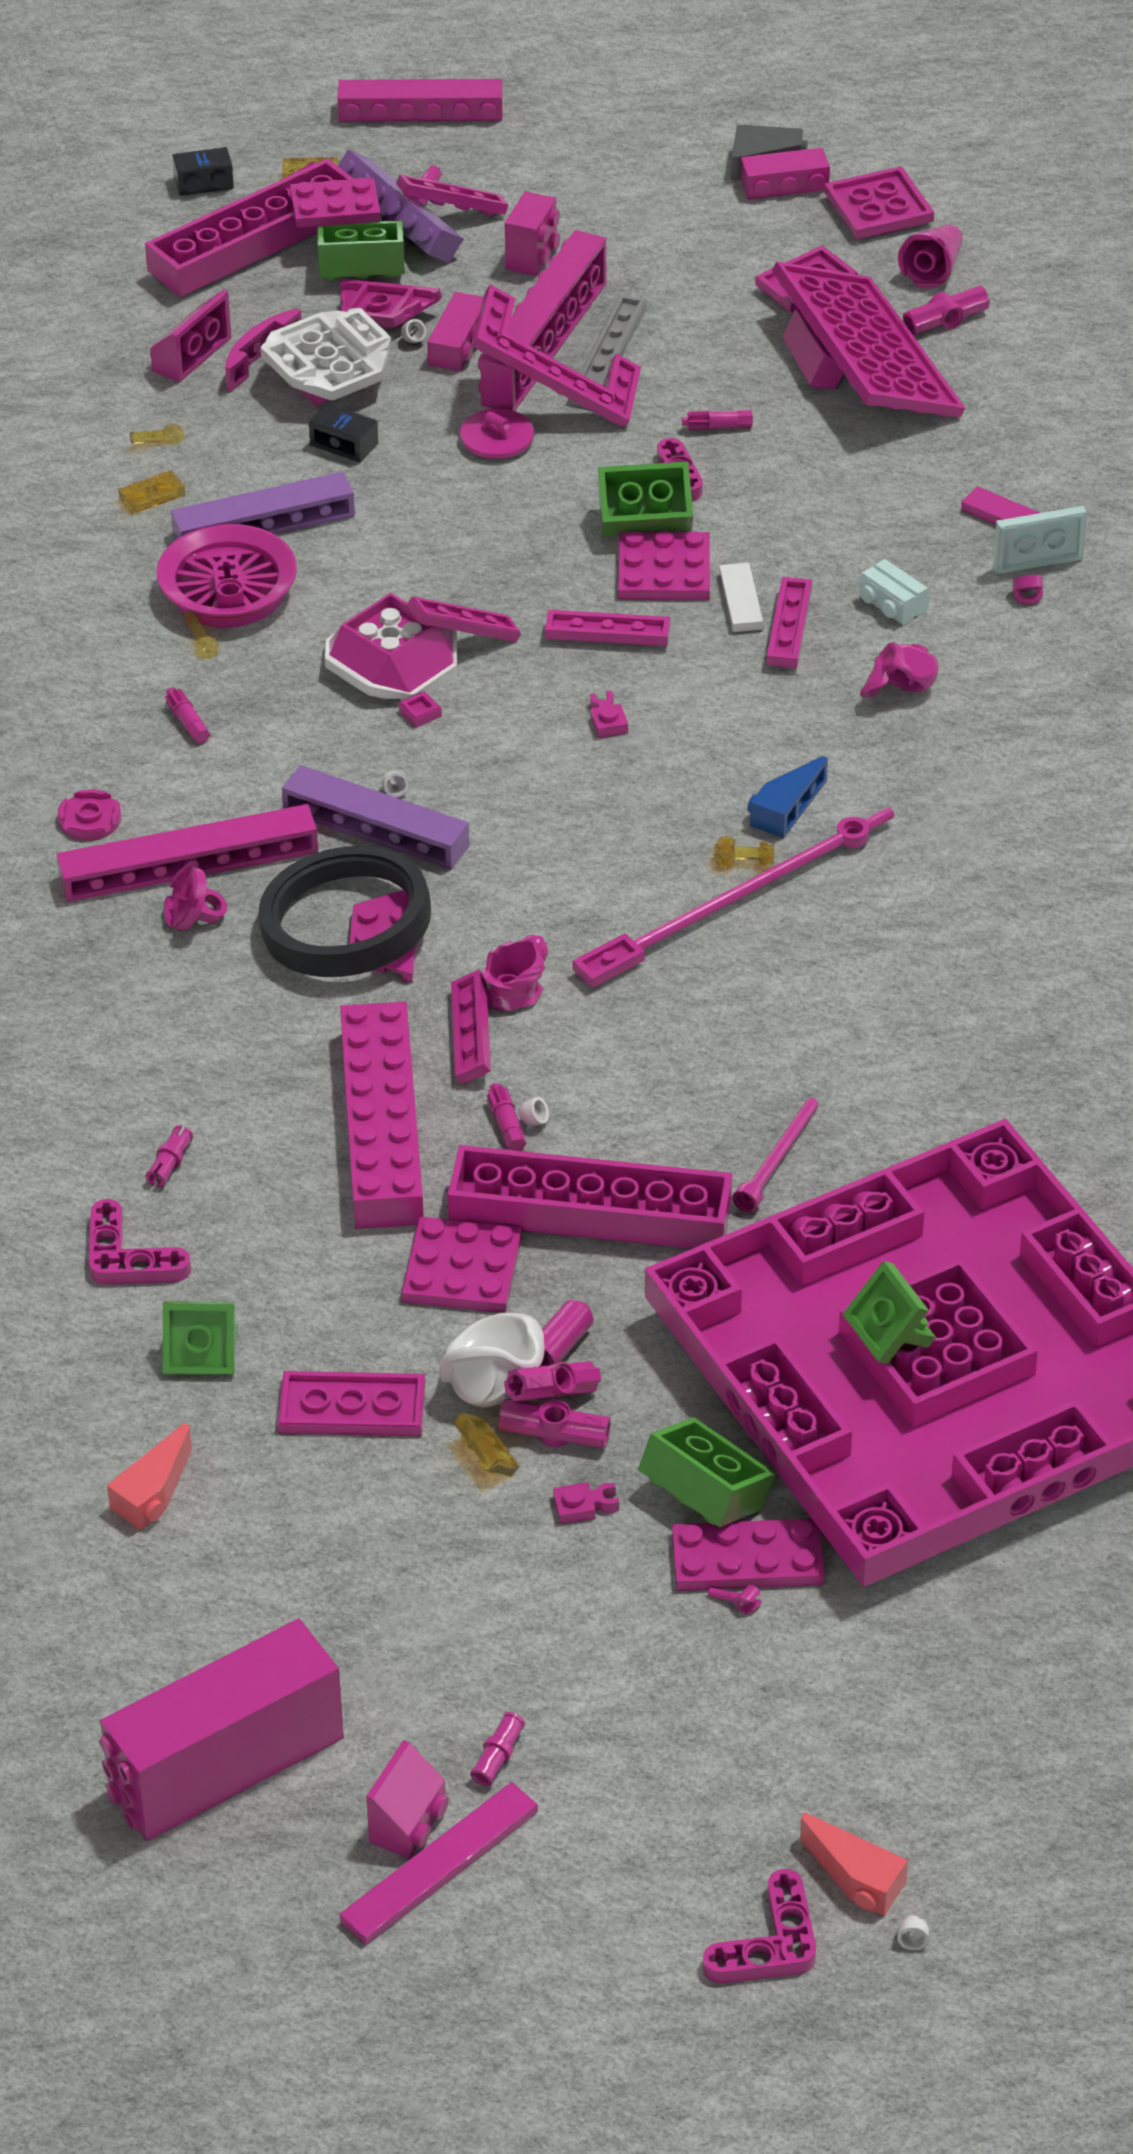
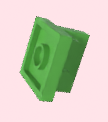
[843,1261,936,1364]
[163,1301,238,1374]

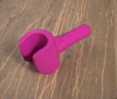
[708,1585,762,1614]

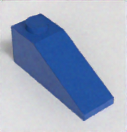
[747,756,828,838]

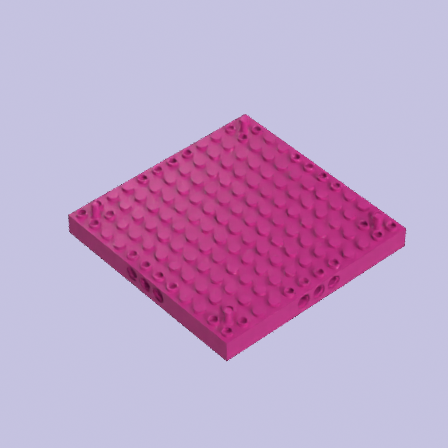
[645,1118,1133,1587]

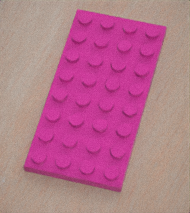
[772,261,966,418]

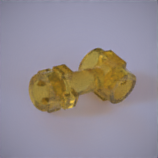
[713,836,774,868]

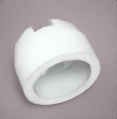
[401,319,426,343]
[381,771,409,797]
[519,1097,549,1126]
[897,1915,929,1950]

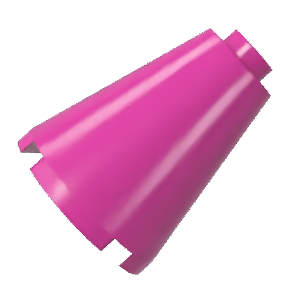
[898,224,963,289]

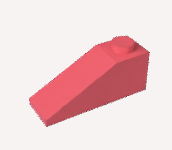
[107,1423,192,1531]
[800,1812,908,1916]

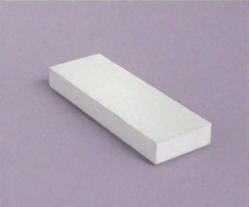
[719,563,763,632]

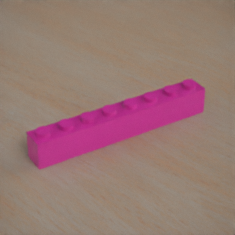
[56,804,318,902]

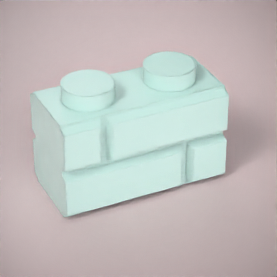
[859,559,929,625]

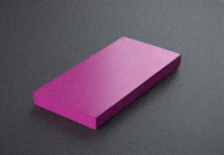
[278,1371,426,1436]

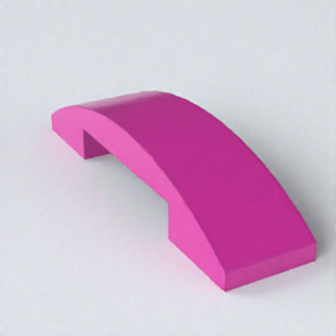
[225,308,302,392]

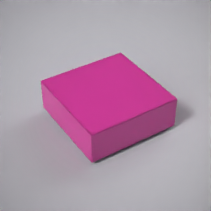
[398,691,442,728]

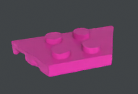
[340,279,442,328]
[349,890,416,983]

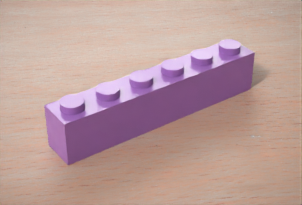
[338,149,464,263]
[171,471,355,540]
[282,765,470,870]

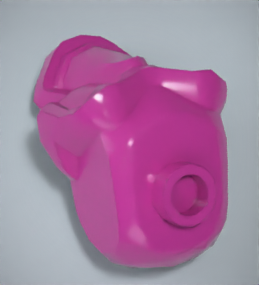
[860,642,939,697]

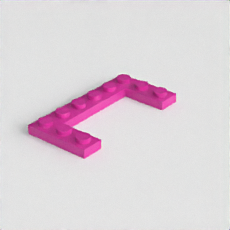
[472,284,641,428]

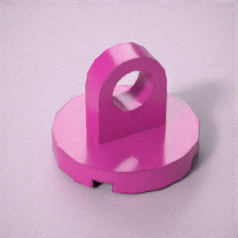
[164,866,227,931]

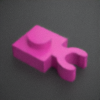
[590,690,628,738]
[553,1482,619,1524]

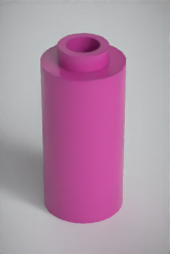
[539,1300,594,1367]

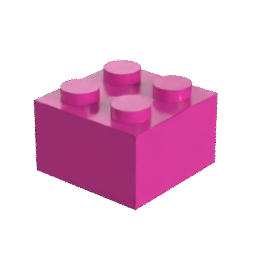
[504,191,560,276]

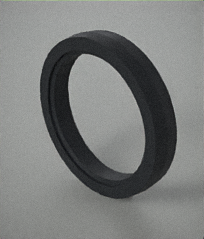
[259,846,431,977]

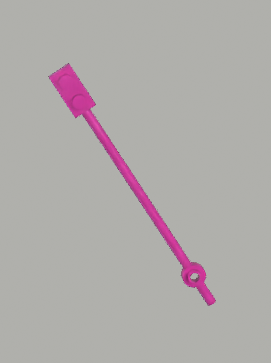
[572,807,895,988]

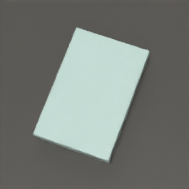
[993,506,1087,575]

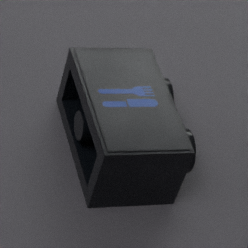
[172,147,234,196]
[309,403,379,463]

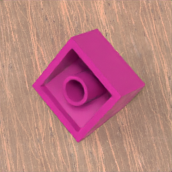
[366,1740,449,1859]

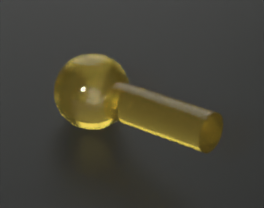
[130,423,185,445]
[183,611,219,659]

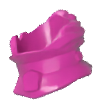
[482,934,548,1012]

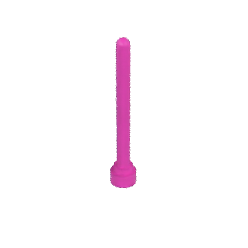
[732,1098,818,1213]

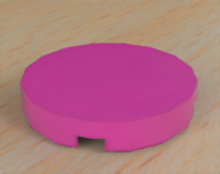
[58,789,122,841]

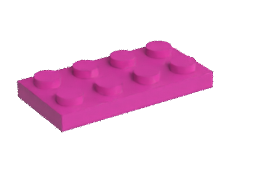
[672,1518,824,1591]

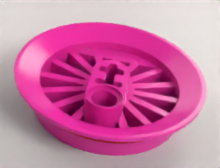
[157,524,297,628]

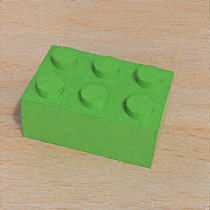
[318,221,405,280]
[597,462,693,537]
[638,1417,776,1527]

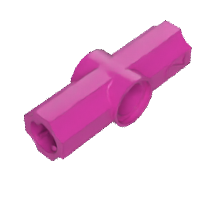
[903,285,990,335]
[504,1361,602,1402]
[499,1399,611,1448]

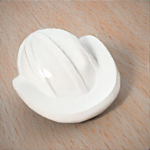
[439,1313,545,1408]

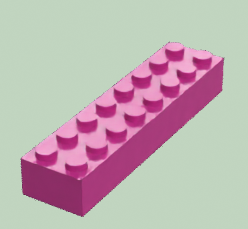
[145,158,354,297]
[478,230,607,411]
[340,1001,424,1229]
[448,1145,733,1249]

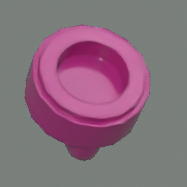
[1012,575,1044,605]

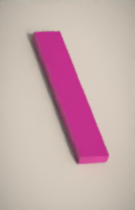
[339,1782,538,1945]

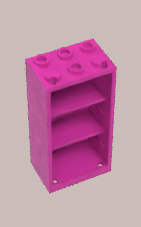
[99,1618,344,1841]

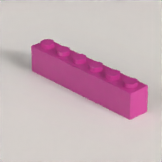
[337,79,503,122]

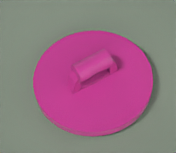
[460,408,534,459]

